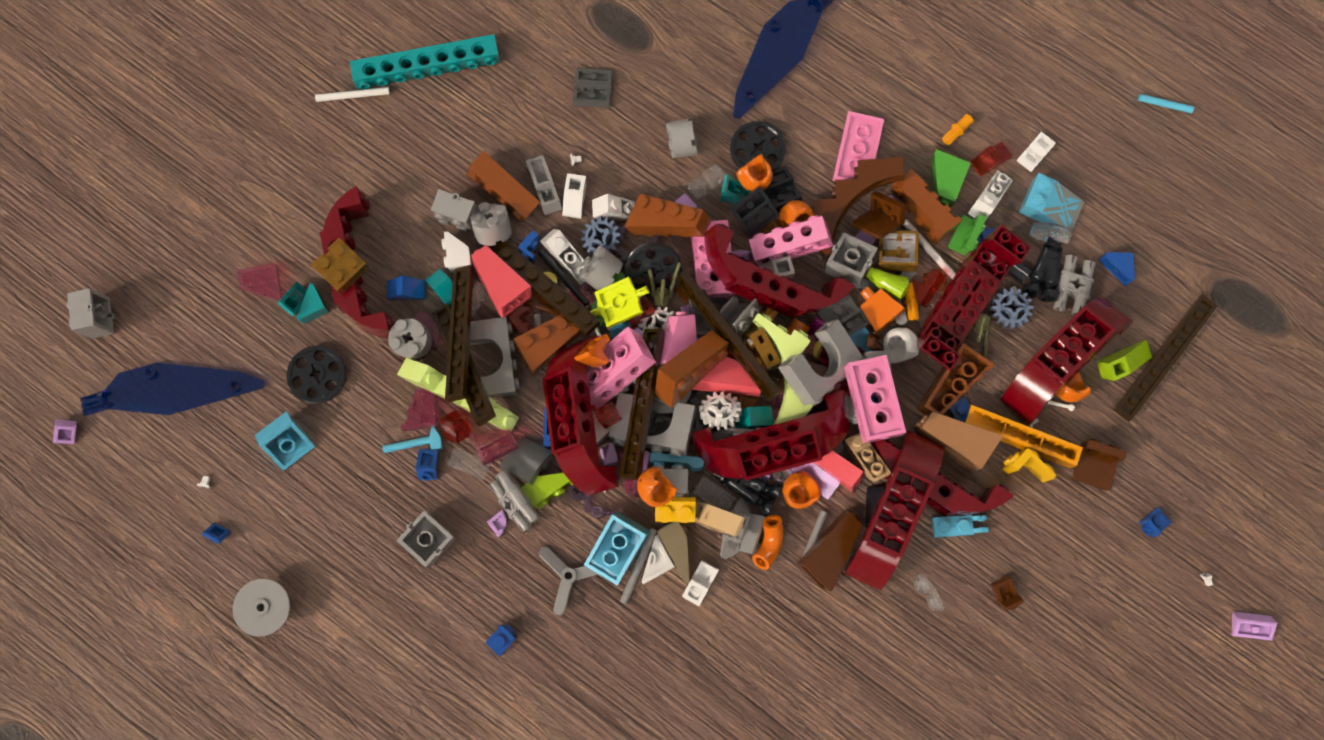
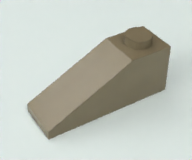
[657,522,690,585]

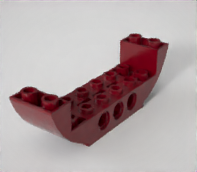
[319,186,395,338]
[704,224,855,318]
[917,224,1031,371]
[1000,296,1133,425]
[542,335,619,496]
[691,390,851,481]
[870,415,1014,517]
[844,430,944,590]

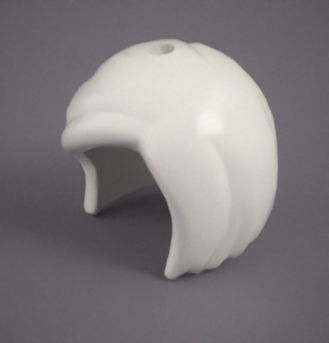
[883,327,920,364]

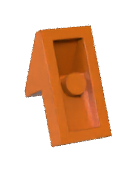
[574,333,610,368]

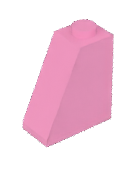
[659,311,697,365]

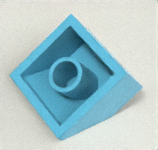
[255,411,315,471]

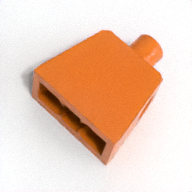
[860,286,906,333]

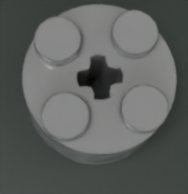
[666,118,698,159]
[470,202,512,246]
[579,245,623,290]
[388,318,433,360]

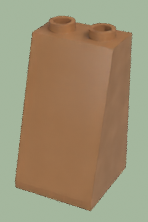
[914,412,1003,474]

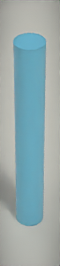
[1138,94,1194,114]

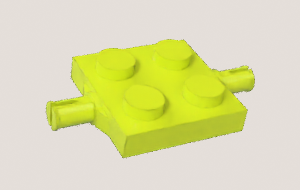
[590,277,650,328]

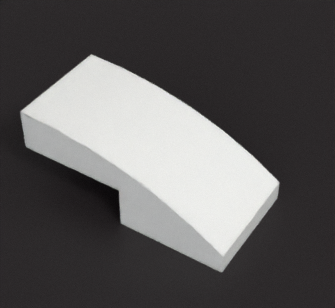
[1017,132,1056,172]
[682,560,719,606]

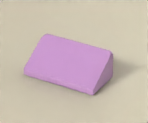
[800,463,840,500]
[1232,612,1277,640]

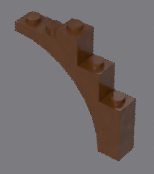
[811,157,904,259]

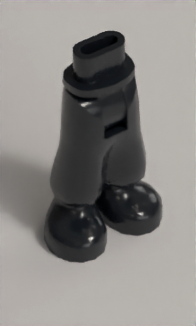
[1023,236,1063,302]
[713,474,783,517]

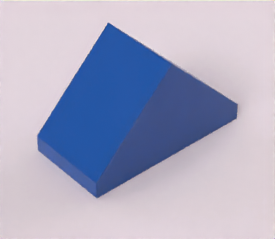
[1098,252,1135,286]
[387,275,426,300]

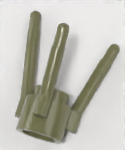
[648,262,681,307]
[961,314,991,359]

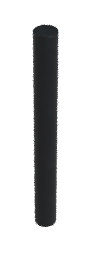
[538,249,590,307]

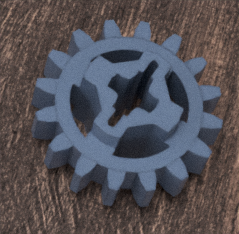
[581,217,622,254]
[990,287,1034,329]

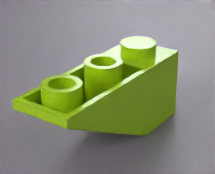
[1096,340,1152,381]
[521,473,574,509]

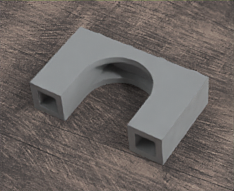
[470,317,520,398]
[778,319,863,405]
[609,393,696,457]

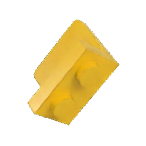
[1001,448,1057,483]
[655,497,696,523]

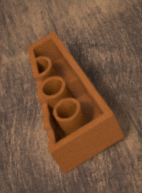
[467,151,540,221]
[891,169,962,244]
[625,194,711,237]
[514,304,582,377]
[655,330,729,408]
[917,343,995,416]

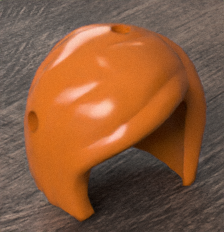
[736,154,773,191]
[779,200,814,228]
[1056,372,1091,402]
[637,467,678,507]
[782,471,821,509]

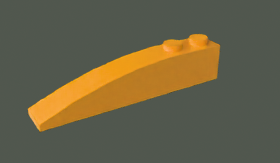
[965,405,1083,469]

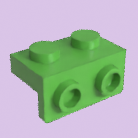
[948,214,987,255]

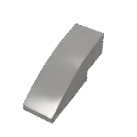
[526,155,562,215]

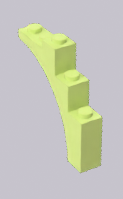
[752,313,813,425]
[397,359,519,434]

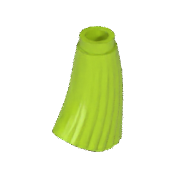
[866,267,909,300]

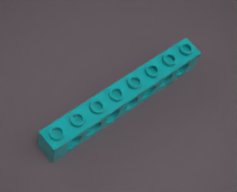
[350,34,500,89]

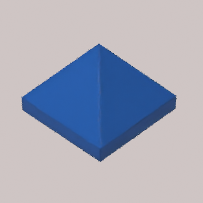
[202,523,231,544]

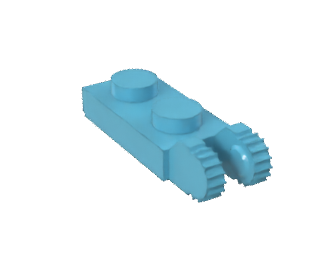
[649,453,704,472]
[931,515,989,538]

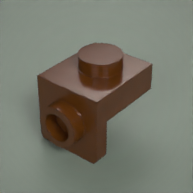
[991,575,1024,611]

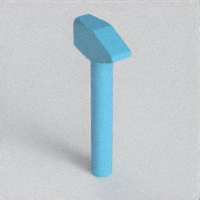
[382,427,443,453]

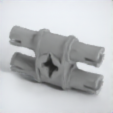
[1053,255,1096,316]
[489,470,540,533]

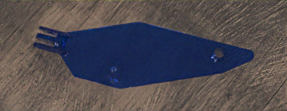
[733,0,834,119]
[80,363,265,416]

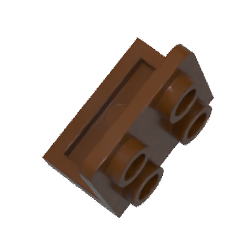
[852,191,906,239]
[1072,438,1127,491]

